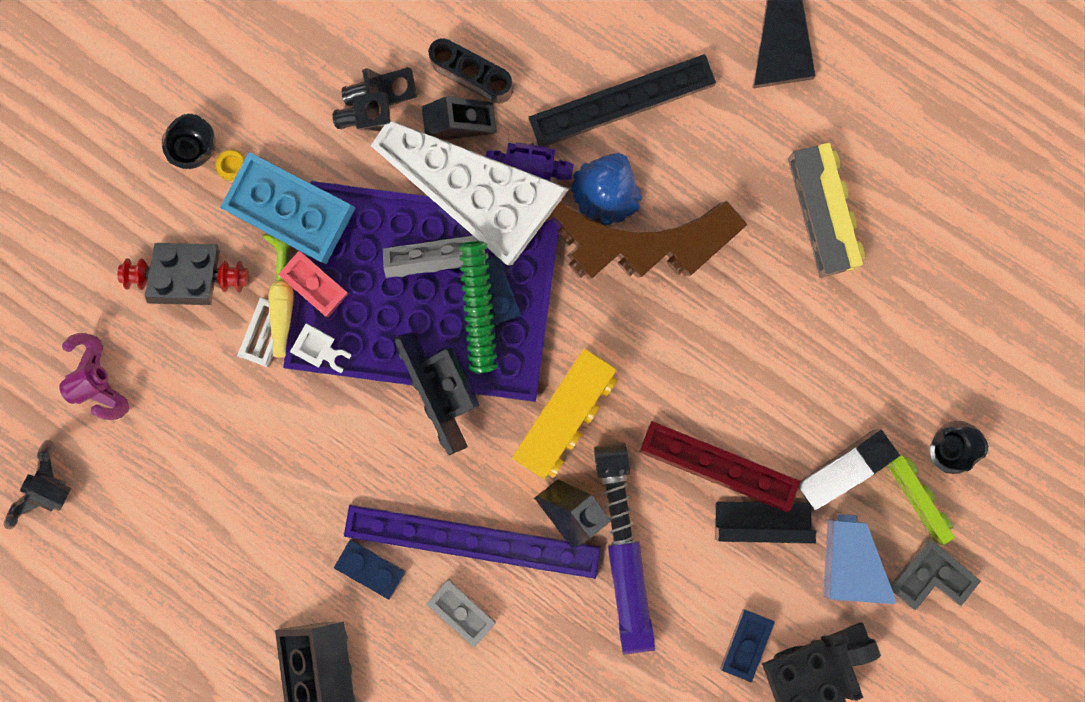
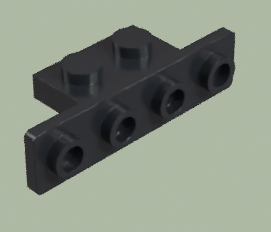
[394,332,480,455]

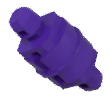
[485,142,574,181]

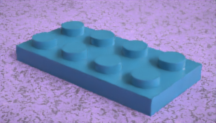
[220,152,356,264]

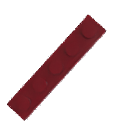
[639,421,800,513]

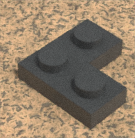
[890,539,981,610]

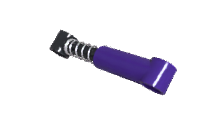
[594,442,655,655]

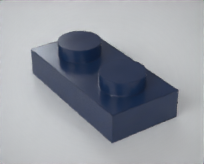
[486,256,521,326]
[334,539,406,600]
[720,609,774,683]

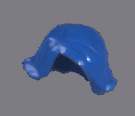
[571,153,642,225]

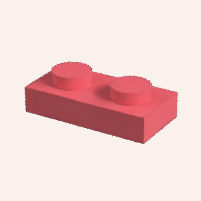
[278,251,348,318]

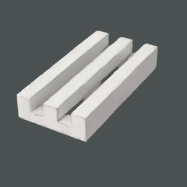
[237,297,273,368]

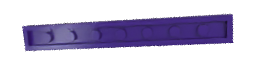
[343,505,601,579]

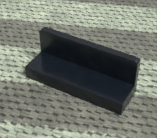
[715,501,816,544]

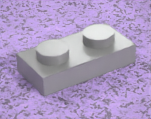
[427,579,496,647]

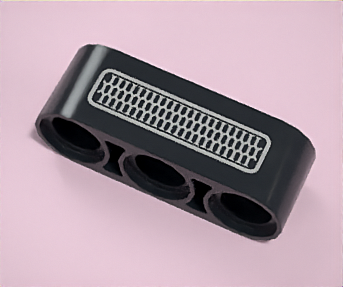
[428,38,513,104]

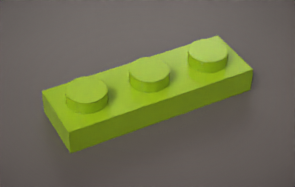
[887,455,955,545]

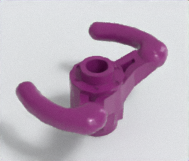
[59,333,129,420]

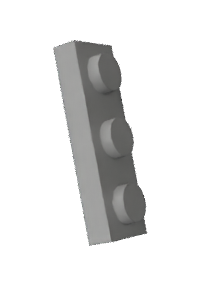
[383,236,479,278]

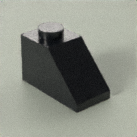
[421,96,496,139]
[534,480,611,549]

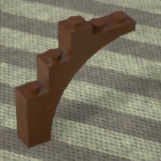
[546,201,748,279]

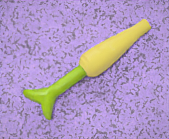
[263,234,294,358]

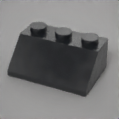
[275,622,356,702]

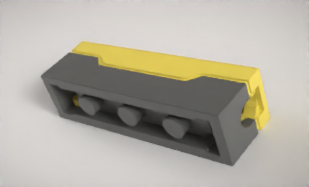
[788,142,865,278]

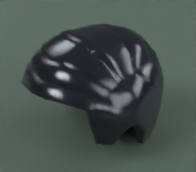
[162,114,216,169]
[930,421,989,474]

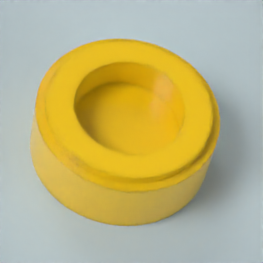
[215,149,245,182]

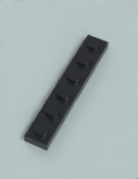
[528,54,716,147]

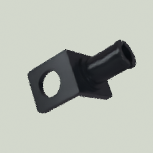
[341,67,417,106]
[332,92,391,132]

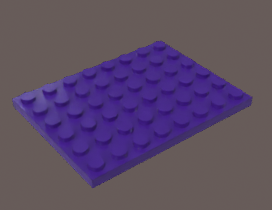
[283,181,559,402]

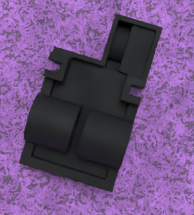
[762,622,881,702]

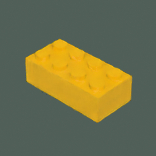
[512,348,618,480]

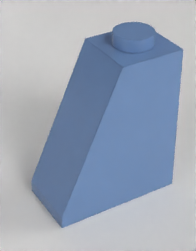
[823,514,895,604]

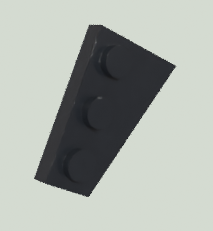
[752,0,816,89]

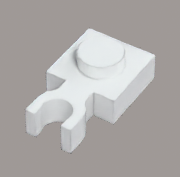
[290,323,352,373]

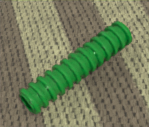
[458,241,498,373]

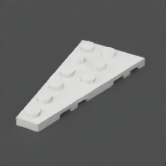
[371,121,569,265]

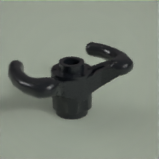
[3,440,71,530]

